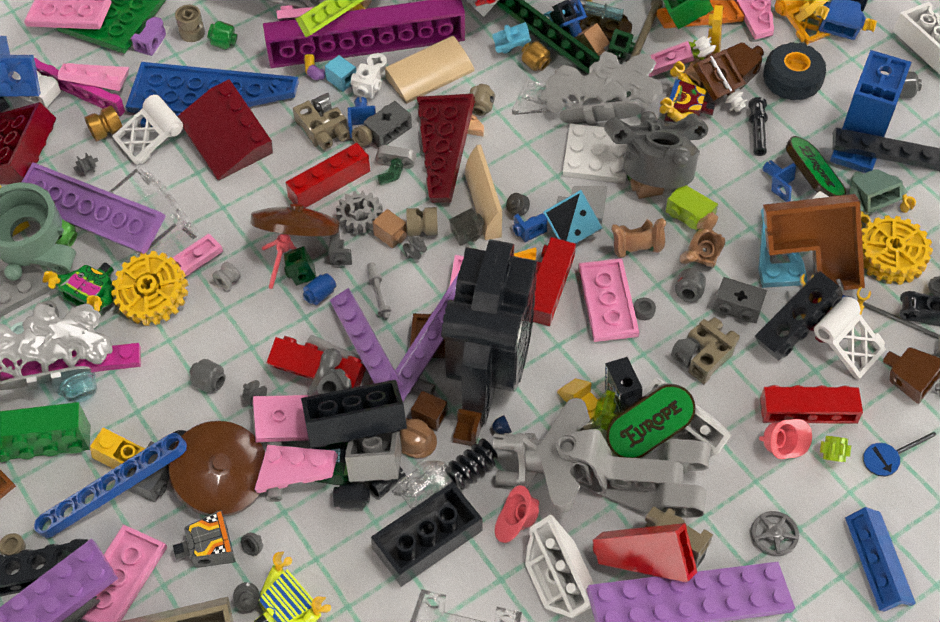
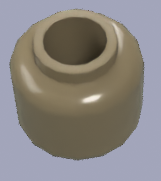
[469,84,495,116]

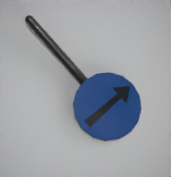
[863,432,936,477]

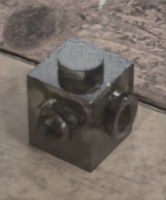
[449,208,485,246]

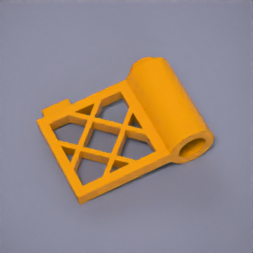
[774,0,832,44]

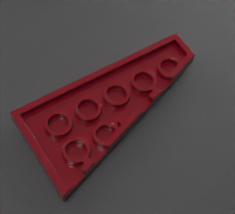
[417,94,475,203]

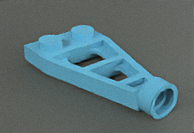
[758,208,808,288]

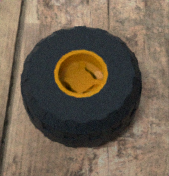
[763,42,826,101]

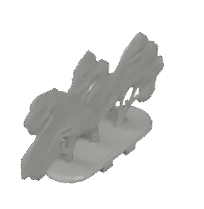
[539,51,662,126]
[0,302,113,391]

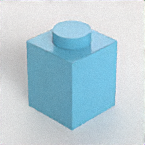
[325,55,356,92]

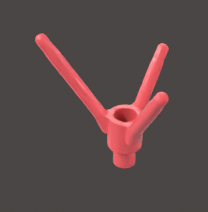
[262,234,297,289]

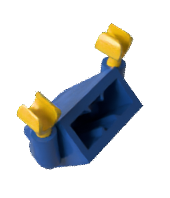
[814,0,877,40]

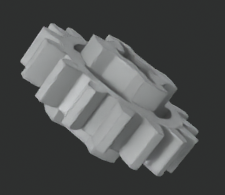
[336,191,383,234]

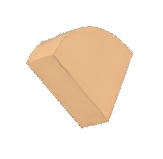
[467,114,484,137]

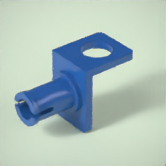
[559,0,587,37]
[347,97,376,138]
[763,160,796,202]

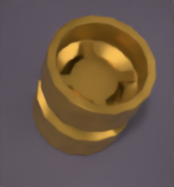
[84,106,123,142]

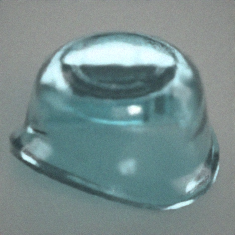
[57,372,97,403]

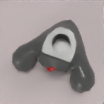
[308,348,352,397]

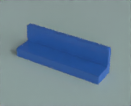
[845,507,916,612]

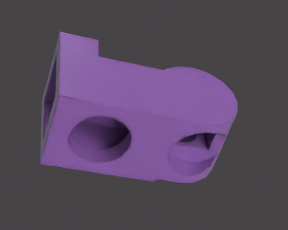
[131,17,166,56]

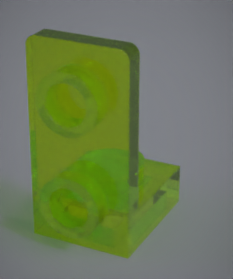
[593,390,616,430]

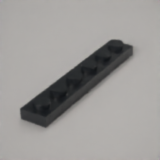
[832,128,940,171]

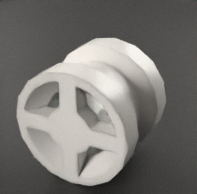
[367,53,387,78]

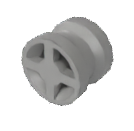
[212,262,241,290]

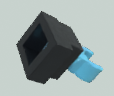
[543,0,577,25]

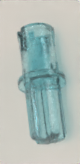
[584,1,624,21]

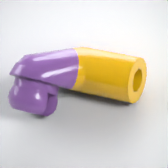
[304,54,325,81]

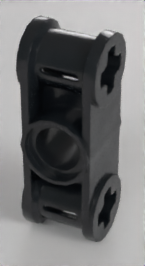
[899,291,940,326]

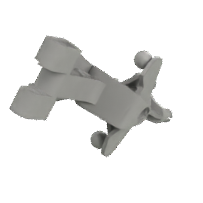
[493,398,711,518]

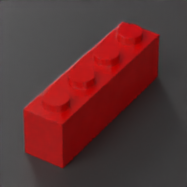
[285,143,371,208]
[533,237,576,326]
[266,336,366,388]
[760,385,863,424]

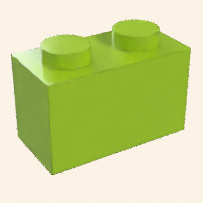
[665,185,718,230]

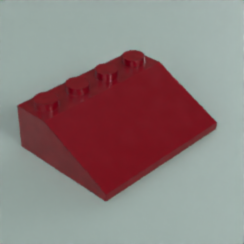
[177,79,273,181]
[0,102,56,185]

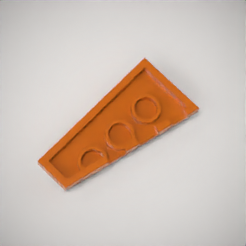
[656,0,744,28]

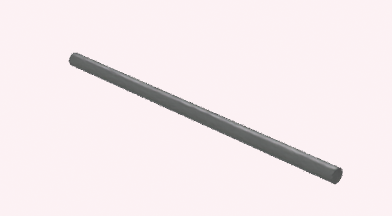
[863,302,940,339]

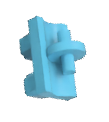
[492,22,531,54]

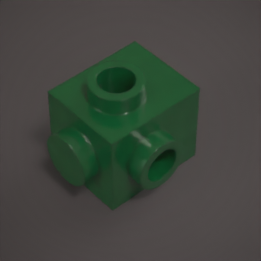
[607,29,635,60]
[284,246,316,286]

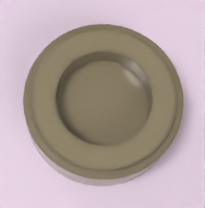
[352,125,373,147]
[0,533,26,556]

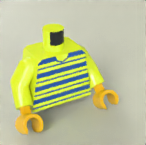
[254,551,331,622]

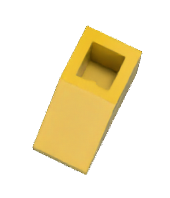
[90,427,145,470]

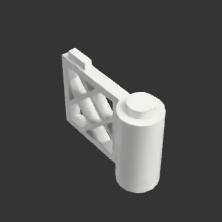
[112,95,183,165]
[814,297,886,379]

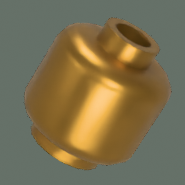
[521,41,551,71]

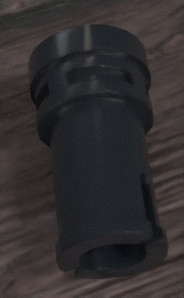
[368,467,406,499]

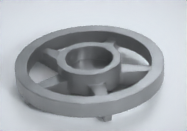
[751,511,799,556]

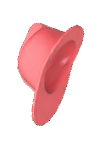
[759,419,812,459]
[495,485,539,543]

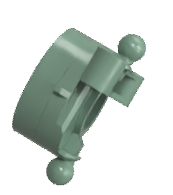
[0,182,76,281]

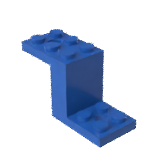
[0,36,41,96]
[830,50,912,173]

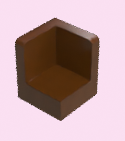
[411,391,448,431]
[453,409,482,446]

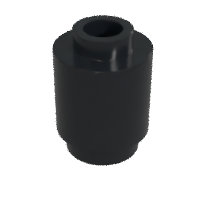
[333,483,370,509]

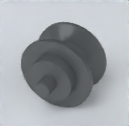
[73,153,98,176]
[506,193,530,216]
[403,236,427,259]
[242,380,267,406]
[233,582,259,611]

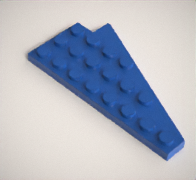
[125,62,299,128]

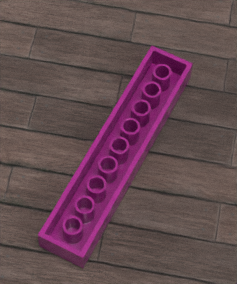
[263,0,465,69]

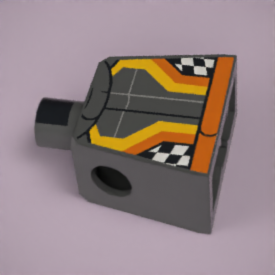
[173,510,236,568]

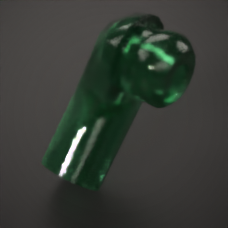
[377,158,403,185]

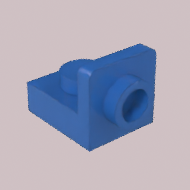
[512,213,548,242]

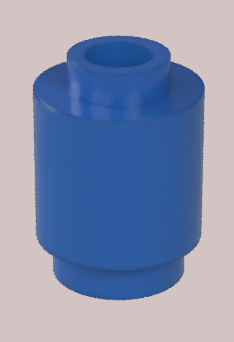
[303,273,337,305]

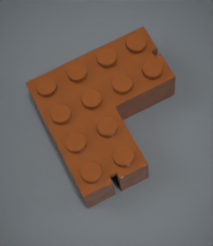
[763,194,865,290]

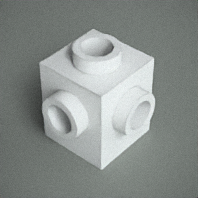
[350,63,381,99]

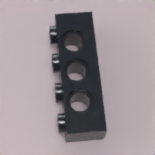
[755,271,843,361]
[0,539,88,597]

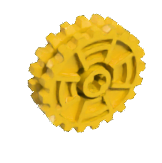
[862,215,933,285]
[111,251,189,326]

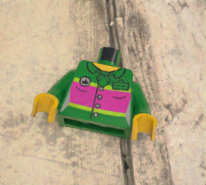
[42,262,114,313]

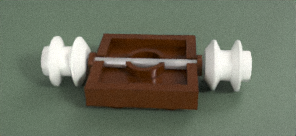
[693,36,748,112]

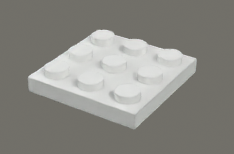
[563,123,627,184]

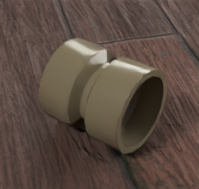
[175,4,205,42]
[406,207,438,236]

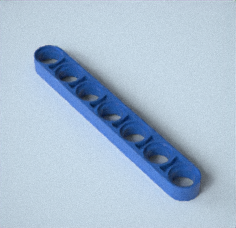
[34,433,187,538]

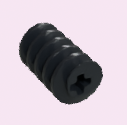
[444,438,498,490]

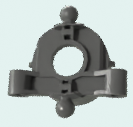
[604,111,708,188]

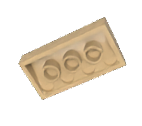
[385,36,474,104]
[465,144,502,240]

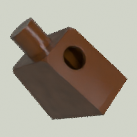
[726,42,764,90]
[883,347,940,404]

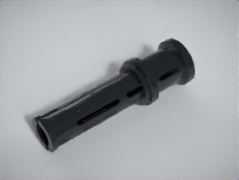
[748,97,768,156]

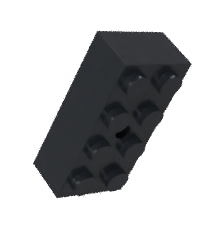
[301,379,407,448]
[371,482,483,587]

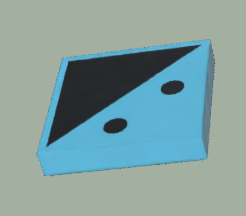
[543,190,603,244]

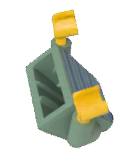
[849,169,916,228]

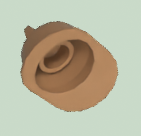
[399,418,437,458]

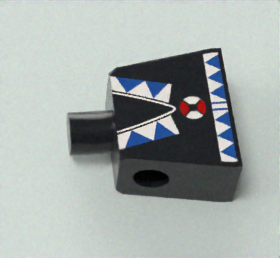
[605,357,642,413]

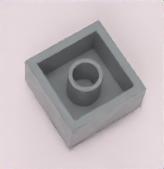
[345,431,402,482]

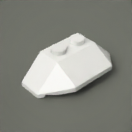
[642,377,732,456]
[525,515,594,618]

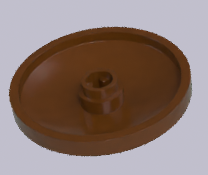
[250,204,340,236]
[169,421,265,517]

